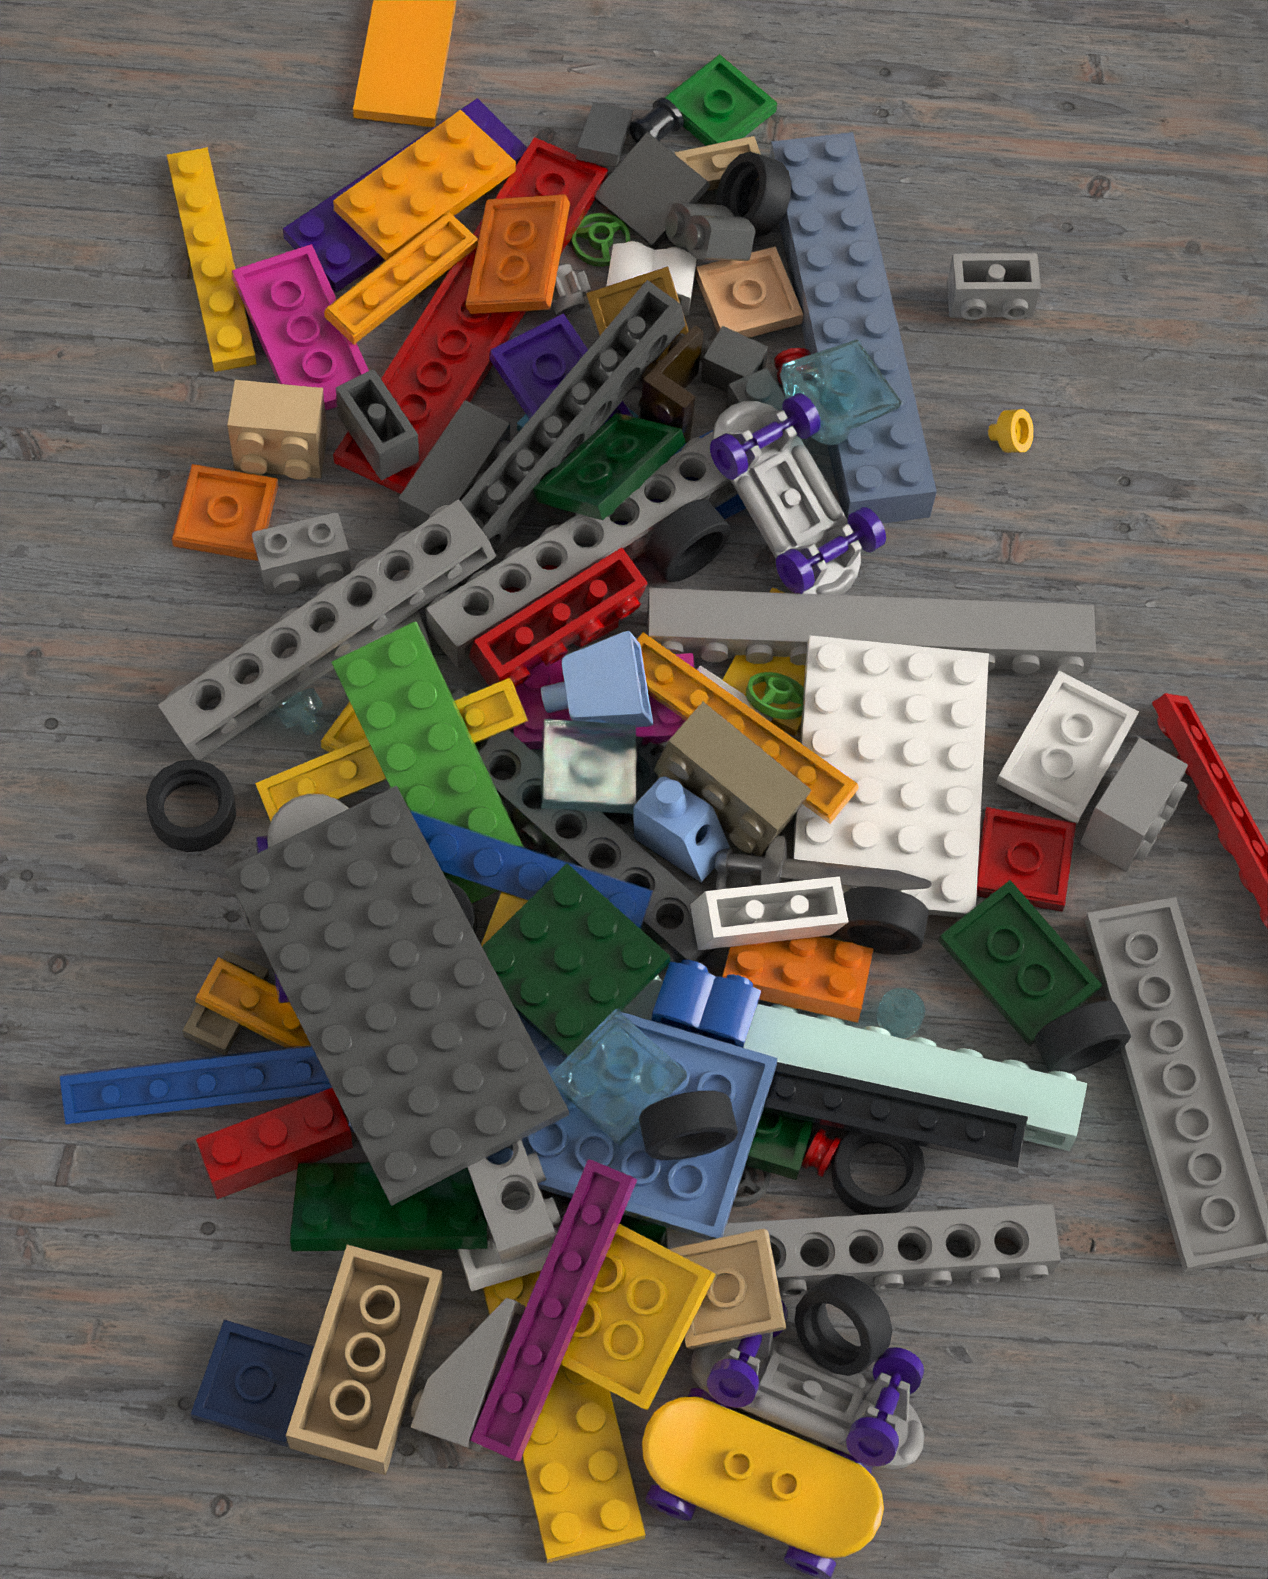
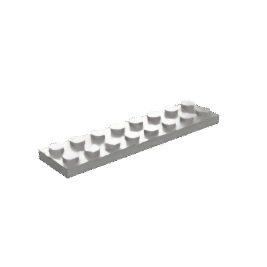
[1084,897,1268,1273]

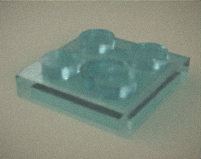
[541,719,636,813]
[550,1009,687,1146]

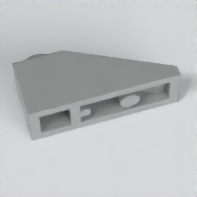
[411,1298,526,1452]

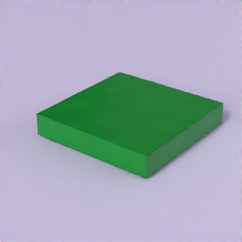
[664,54,777,146]

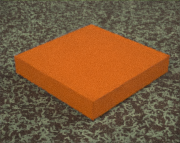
[172,464,278,561]

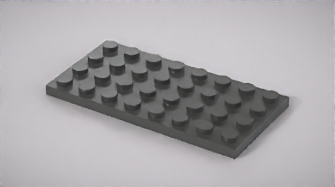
[224,785,569,1206]

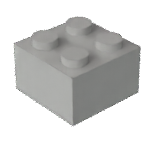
[1080,738,1188,872]

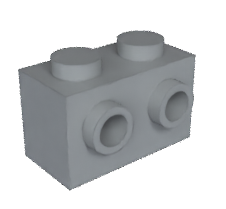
[946,253,1041,320]

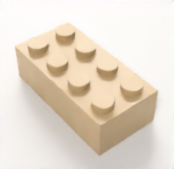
[286,1245,443,1475]

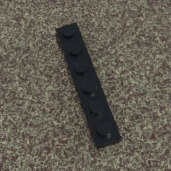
[763,1062,1028,1168]

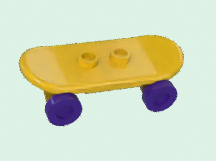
[642,1388,884,1579]

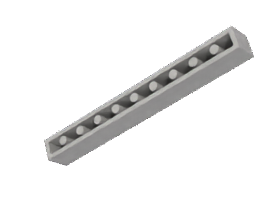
[647,588,1096,676]

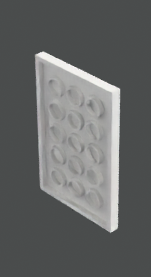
[791,635,989,918]

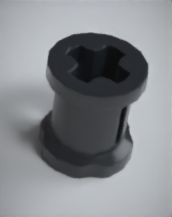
[629,98,684,143]

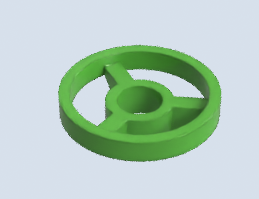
[572,213,630,267]
[746,672,804,719]

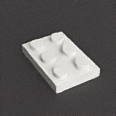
[996,671,1139,825]

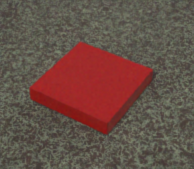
[977,807,1076,912]

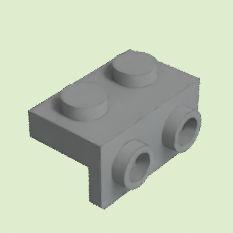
[252,513,351,595]

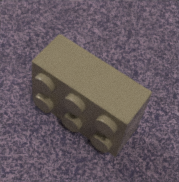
[653,702,812,857]

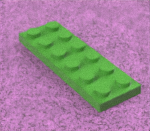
[331,622,524,903]

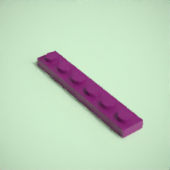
[470,1159,637,1462]

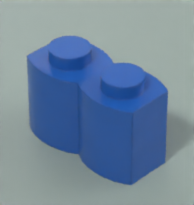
[651,960,761,1048]

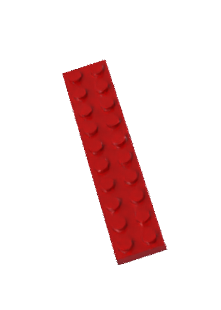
[333,137,608,494]

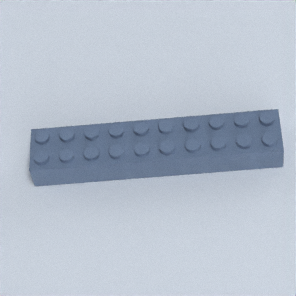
[769,132,937,523]

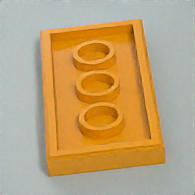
[353,0,457,127]

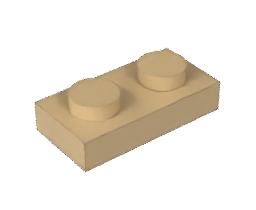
[675,136,761,191]

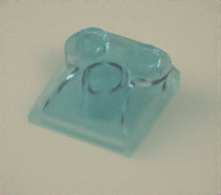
[780,339,902,445]

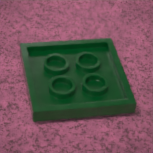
[482,863,671,1062]

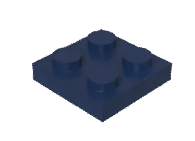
[191,1320,314,1447]

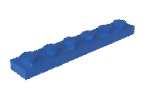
[410,810,653,929]
[60,1045,332,1124]

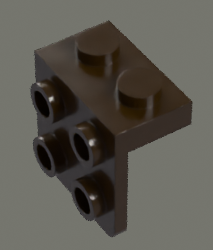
[639,326,703,443]

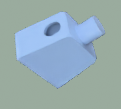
[541,631,653,730]
[633,776,730,883]

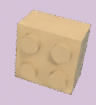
[227,380,328,480]

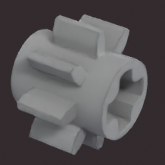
[551,264,591,316]

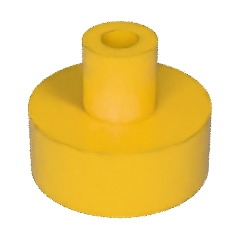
[988,409,1033,453]

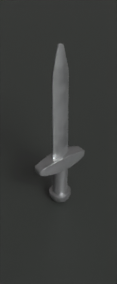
[715,836,932,891]

